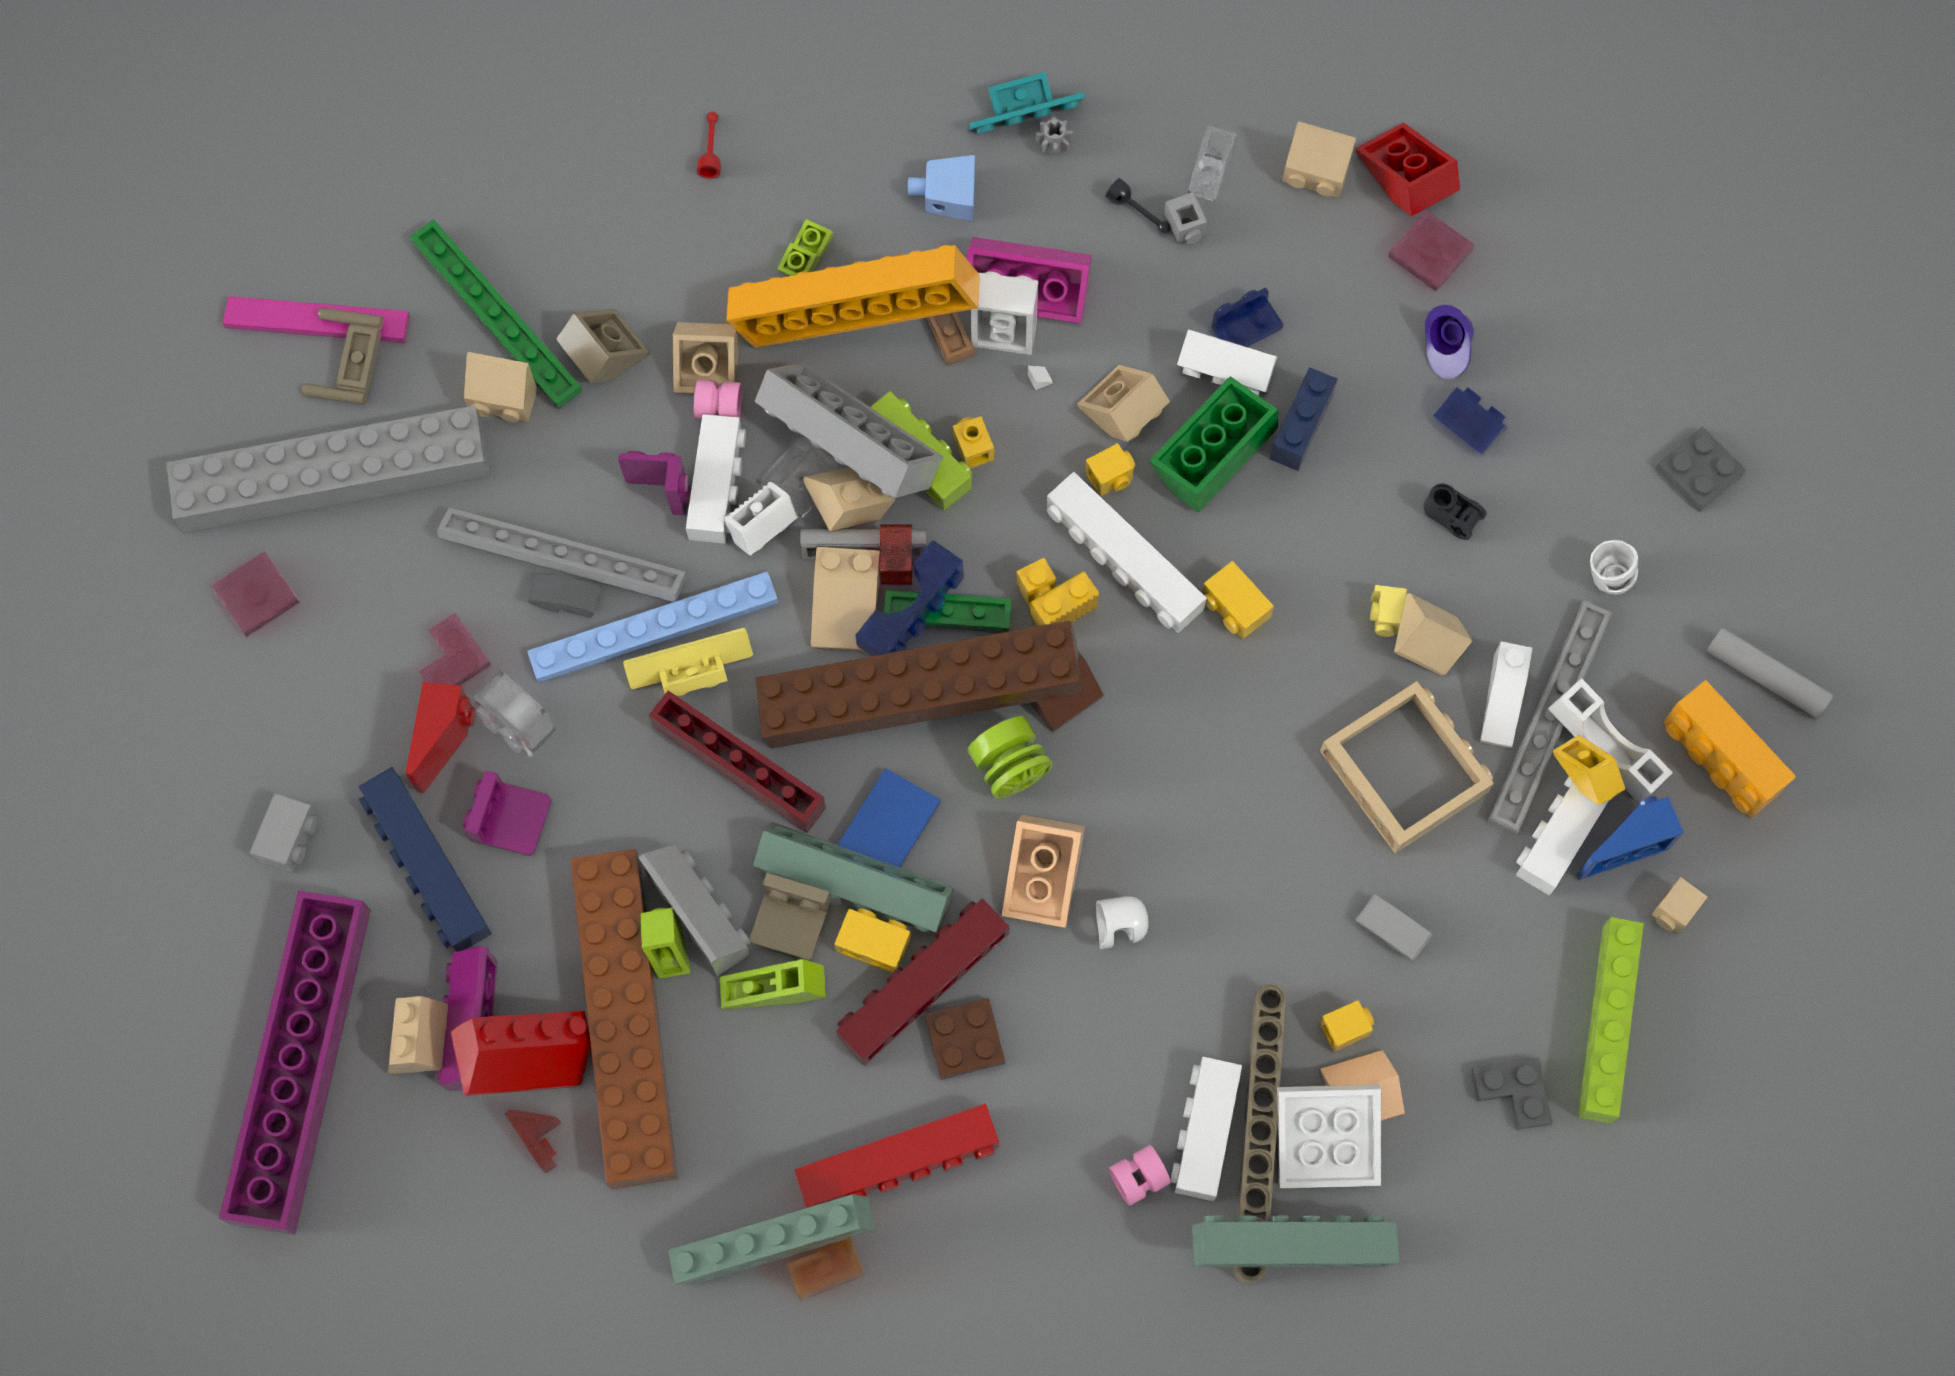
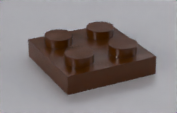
[925,998,1005,1080]

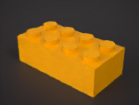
[1663,680,1796,818]

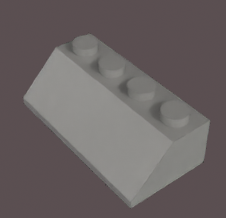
[638,844,751,978]

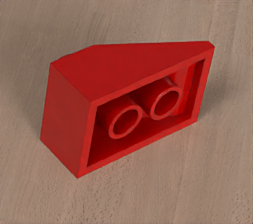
[1355,122,1460,217]
[405,682,476,793]

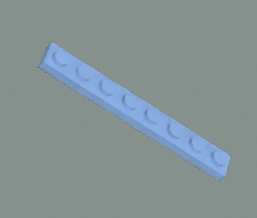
[527,571,778,683]

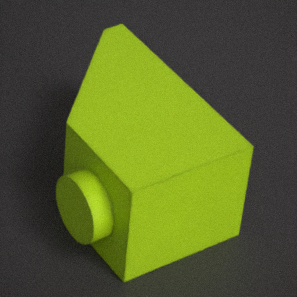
[640,908,691,979]

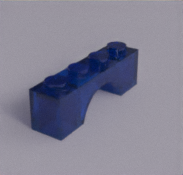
[855,540,965,656]

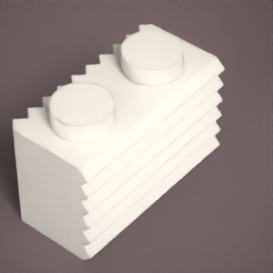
[725,482,798,555]

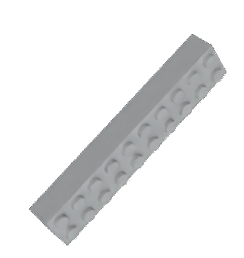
[166,405,490,533]

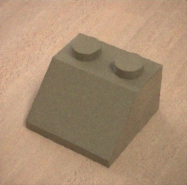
[556,309,650,383]

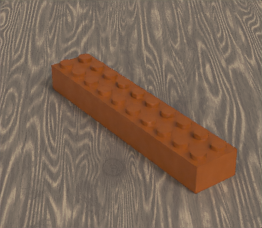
[570,849,678,1189]

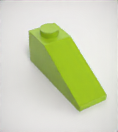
[720,959,826,1010]

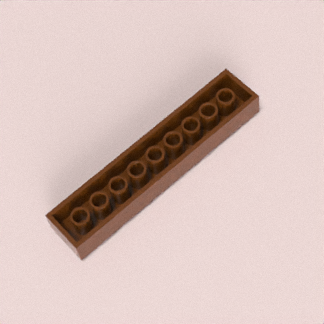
[755,621,1084,749]

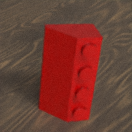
[451,1011,591,1096]

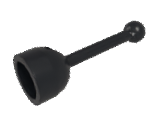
[1105,178,1170,233]

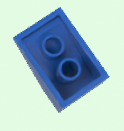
[1577,796,1684,880]

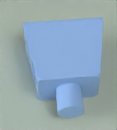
[908,155,975,221]

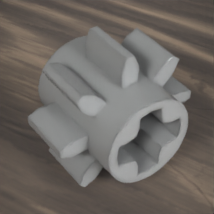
[1036,117,1073,156]

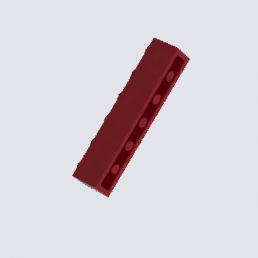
[649,690,826,833]
[836,898,1010,1066]

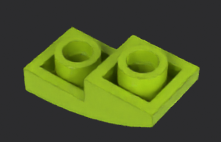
[777,219,834,276]

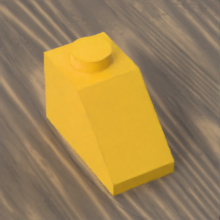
[1553,735,1625,805]

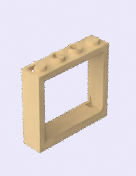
[1320,681,1494,854]

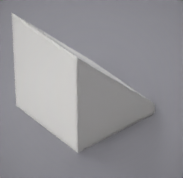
[1028,366,1053,391]

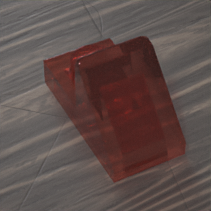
[880,524,913,585]
[505,1110,561,1173]

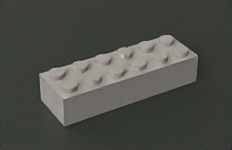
[755,362,943,498]

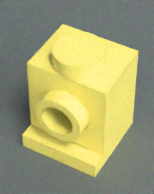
[1370,585,1407,637]

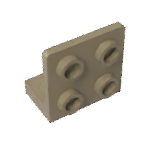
[749,873,831,961]

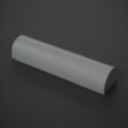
[800,529,927,560]
[1706,628,1833,719]

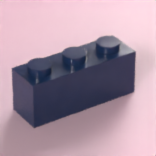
[1270,367,1338,471]

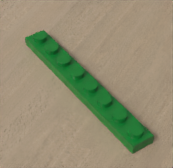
[410,219,582,409]

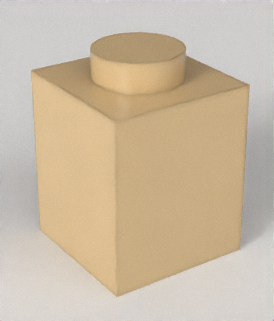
[1651,877,1708,934]

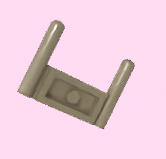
[301,308,384,405]

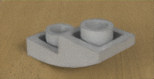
[1356,894,1432,962]

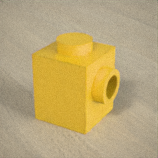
[952,416,994,468]
[1085,443,1135,497]

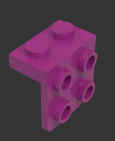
[618,451,692,515]
[463,770,551,856]

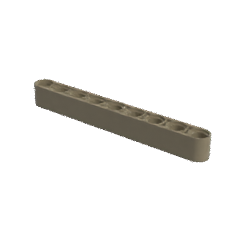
[1233,983,1286,1286]

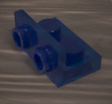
[1212,287,1283,347]
[1433,387,1508,455]

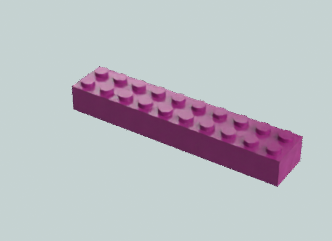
[219,891,371,1235]

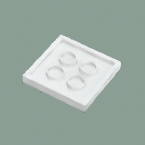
[1277,1085,1381,1188]

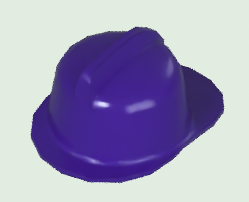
[1425,304,1474,379]

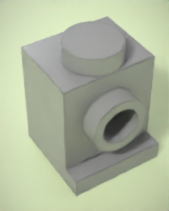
[1164,192,1207,244]

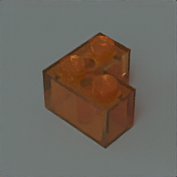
[787,1238,865,1301]

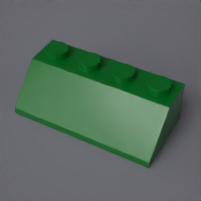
[1149,376,1279,513]

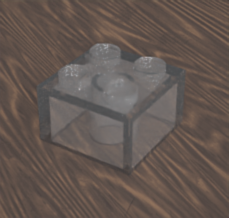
[473,670,556,757]

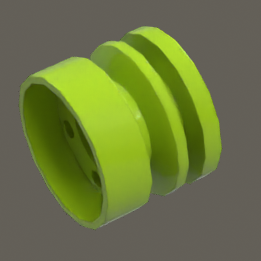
[968,716,1053,799]

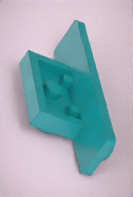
[968,72,1085,134]

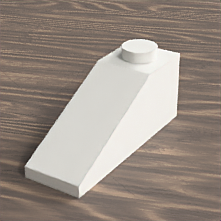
[1479,641,1532,749]

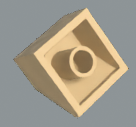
[1282,121,1356,198]
[673,322,739,393]
[464,352,538,423]
[1077,365,1170,442]
[803,467,895,532]
[387,996,448,1074]

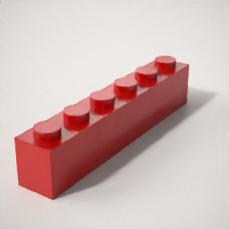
[794,1104,999,1208]

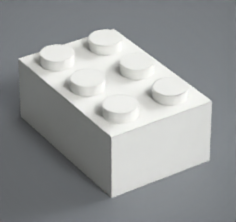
[971,272,1038,355]

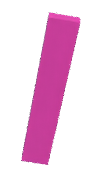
[223,296,410,343]

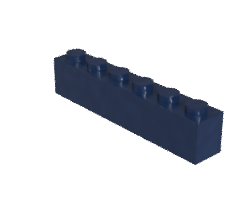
[358,767,492,952]

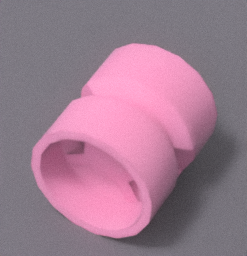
[694,379,743,419]
[1108,1145,1171,1207]

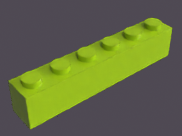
[1578,917,1644,1124]

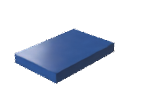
[838,768,941,868]

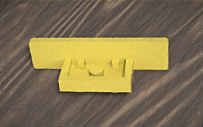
[623,628,753,696]

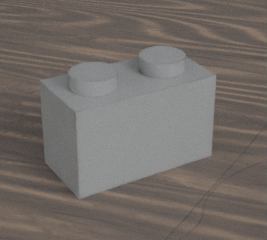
[249,793,318,873]

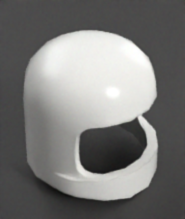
[1590,540,1639,595]
[1096,896,1149,950]

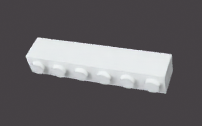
[1046,472,1207,633]

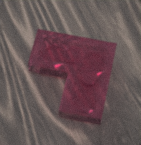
[419,613,491,686]

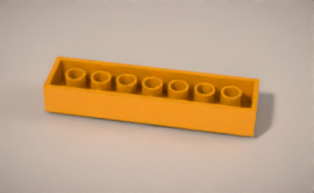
[727,245,980,348]

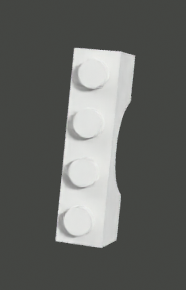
[1548,678,1673,802]

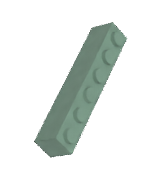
[753,822,954,932]
[668,1194,876,1285]
[1192,1215,1400,1267]

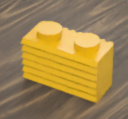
[1030,571,1099,626]

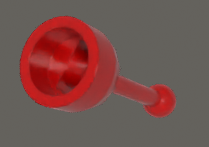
[697,112,721,179]

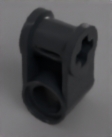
[1424,483,1487,540]

